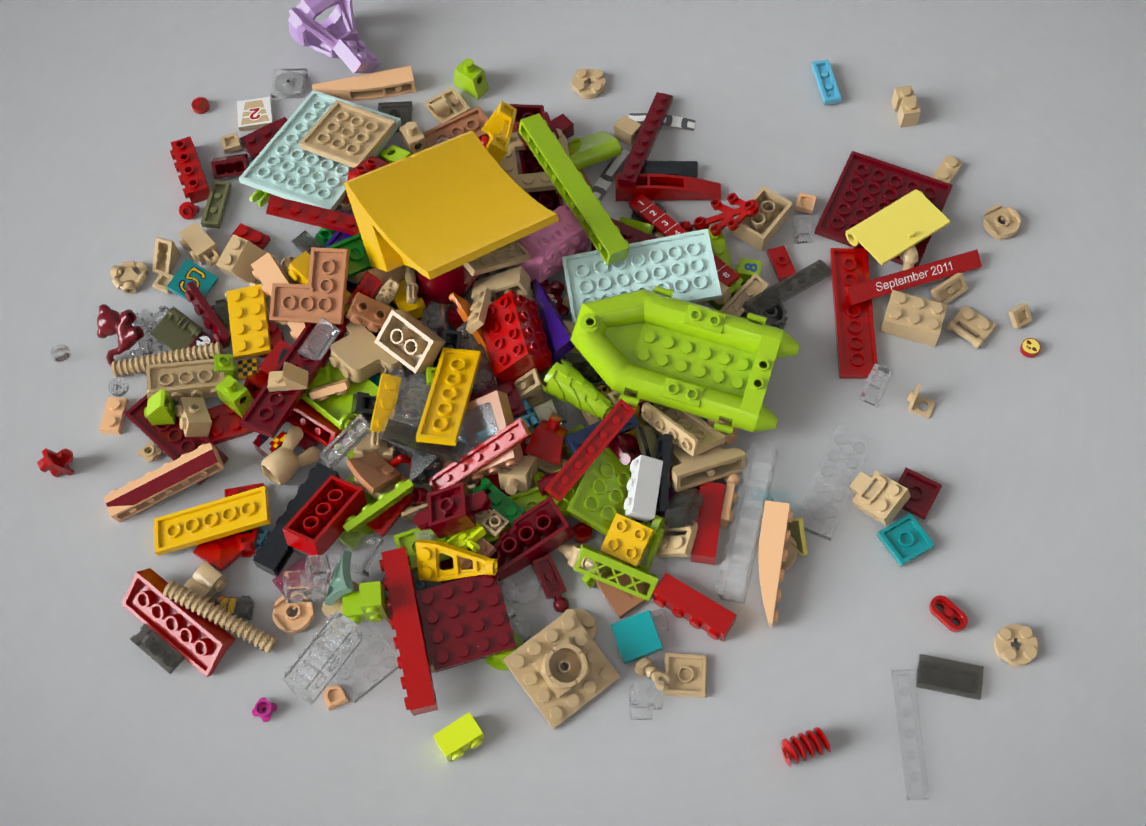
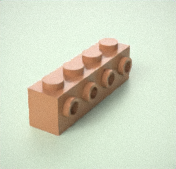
[345,292,426,333]

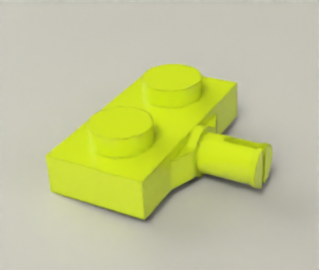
[445,522,487,552]

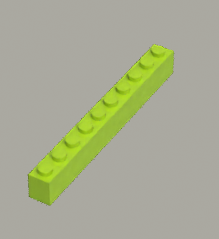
[518,113,630,266]

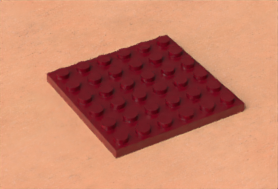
[814,151,953,267]

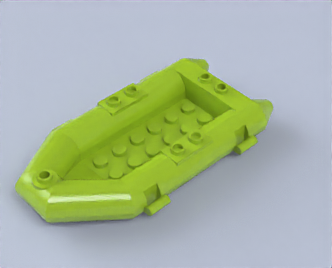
[570,285,800,435]

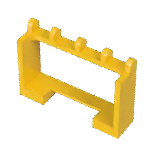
[482,101,517,164]

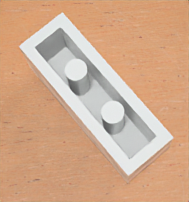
[624,455,663,522]

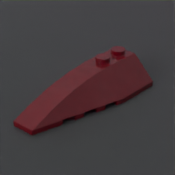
[458,496,576,581]

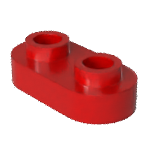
[929,595,968,632]

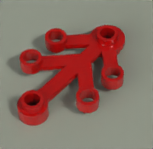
[694,193,759,237]

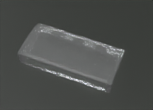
[293,530,384,577]

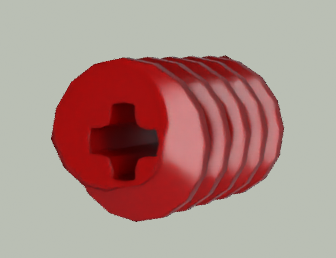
[781,727,831,767]

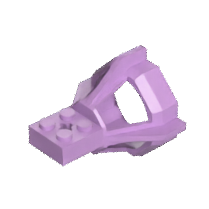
[288,0,381,73]

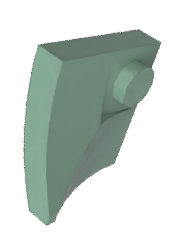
[324,550,354,606]

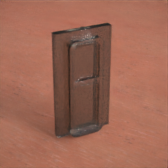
[916,654,984,700]

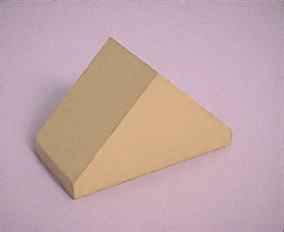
[152,237,181,274]

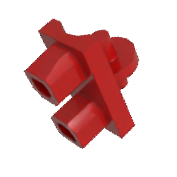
[37,448,74,478]

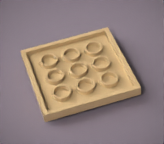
[299,100,396,168]

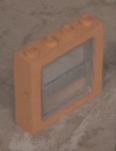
[438,390,524,485]

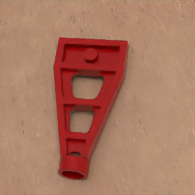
[225,483,265,558]

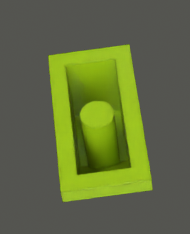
[144,389,176,425]

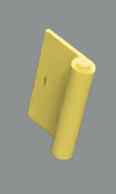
[846,189,951,265]

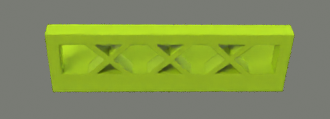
[573,544,659,601]

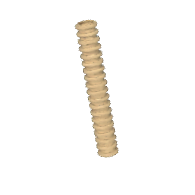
[111,341,224,377]
[163,580,277,654]

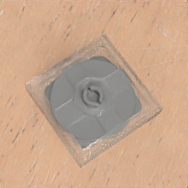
[270,68,308,98]

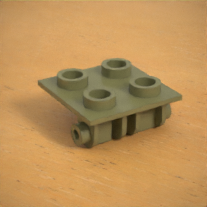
[150,306,203,351]

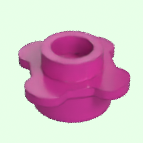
[252,697,277,722]

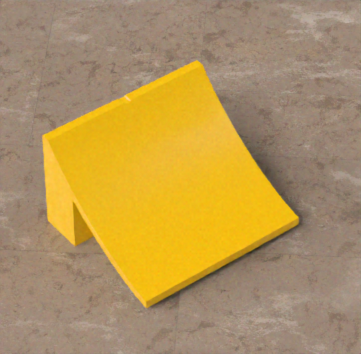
[344,131,559,280]

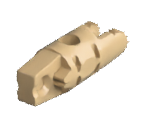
[374,276,401,306]

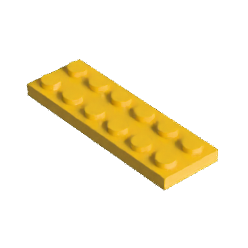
[416,348,481,446]
[154,486,271,556]

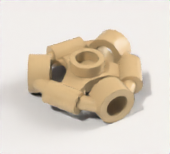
[110,260,148,294]

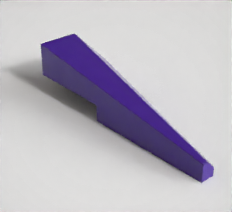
[532,279,575,368]

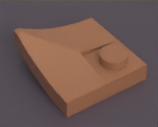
[347,452,402,494]
[596,570,653,619]

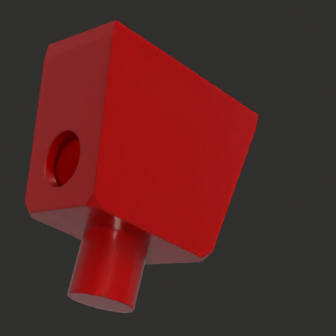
[524,415,568,466]

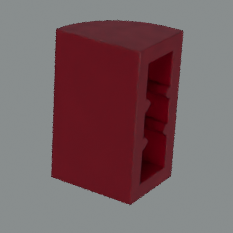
[211,153,249,179]

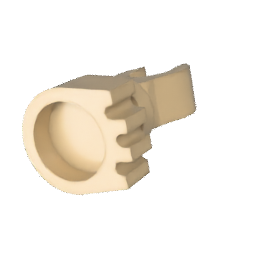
[634,657,670,690]

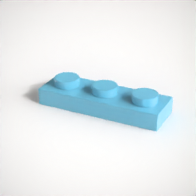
[811,60,841,105]

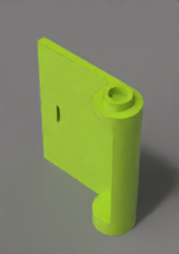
[567,131,622,170]
[301,361,378,431]

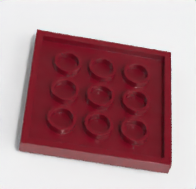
[415,574,517,672]

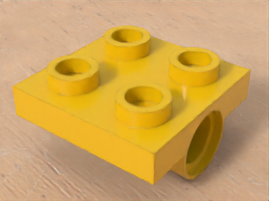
[600,513,654,568]

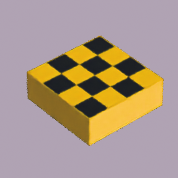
[238,358,258,380]

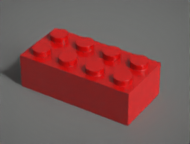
[282,475,367,559]

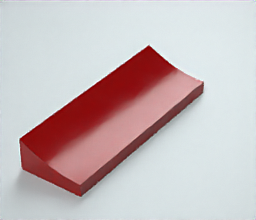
[121,568,236,677]

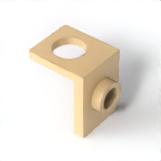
[907,383,936,419]

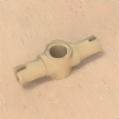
[555,542,606,574]

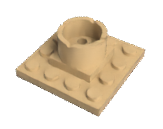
[502,609,620,729]

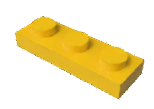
[370,373,402,435]

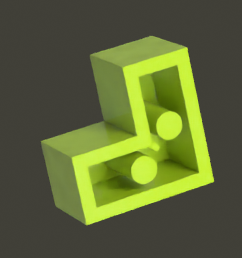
[342,581,388,625]

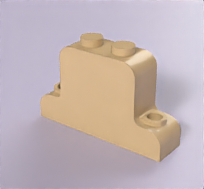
[329,321,402,383]
[671,444,746,492]

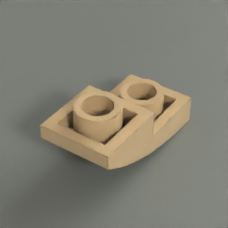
[475,509,509,537]

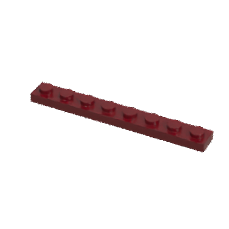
[618,92,673,188]

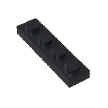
[655,434,674,516]

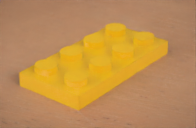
[226,284,272,360]

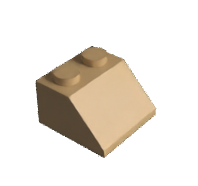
[216,234,267,285]

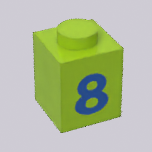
[734,258,762,284]

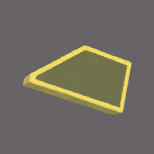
[787,517,808,556]

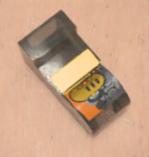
[215,596,255,620]

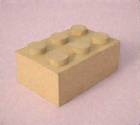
[732,186,793,252]
[880,290,948,347]
[374,310,446,374]

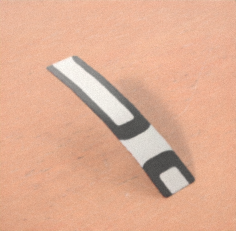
[629,113,695,131]
[592,148,630,201]

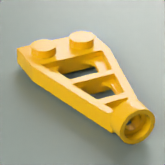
[416,539,498,582]

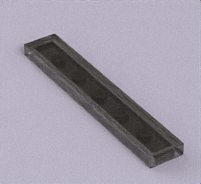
[742,259,832,316]

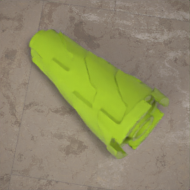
[542,359,614,420]

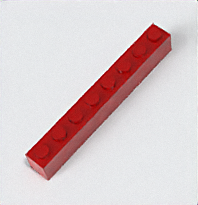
[379,547,438,716]

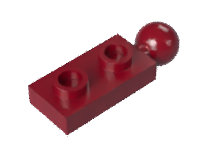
[531,553,569,613]

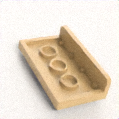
[146,359,225,401]
[641,402,726,457]

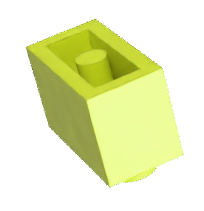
[433,712,485,762]

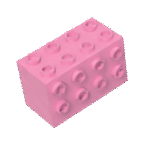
[513,204,590,283]

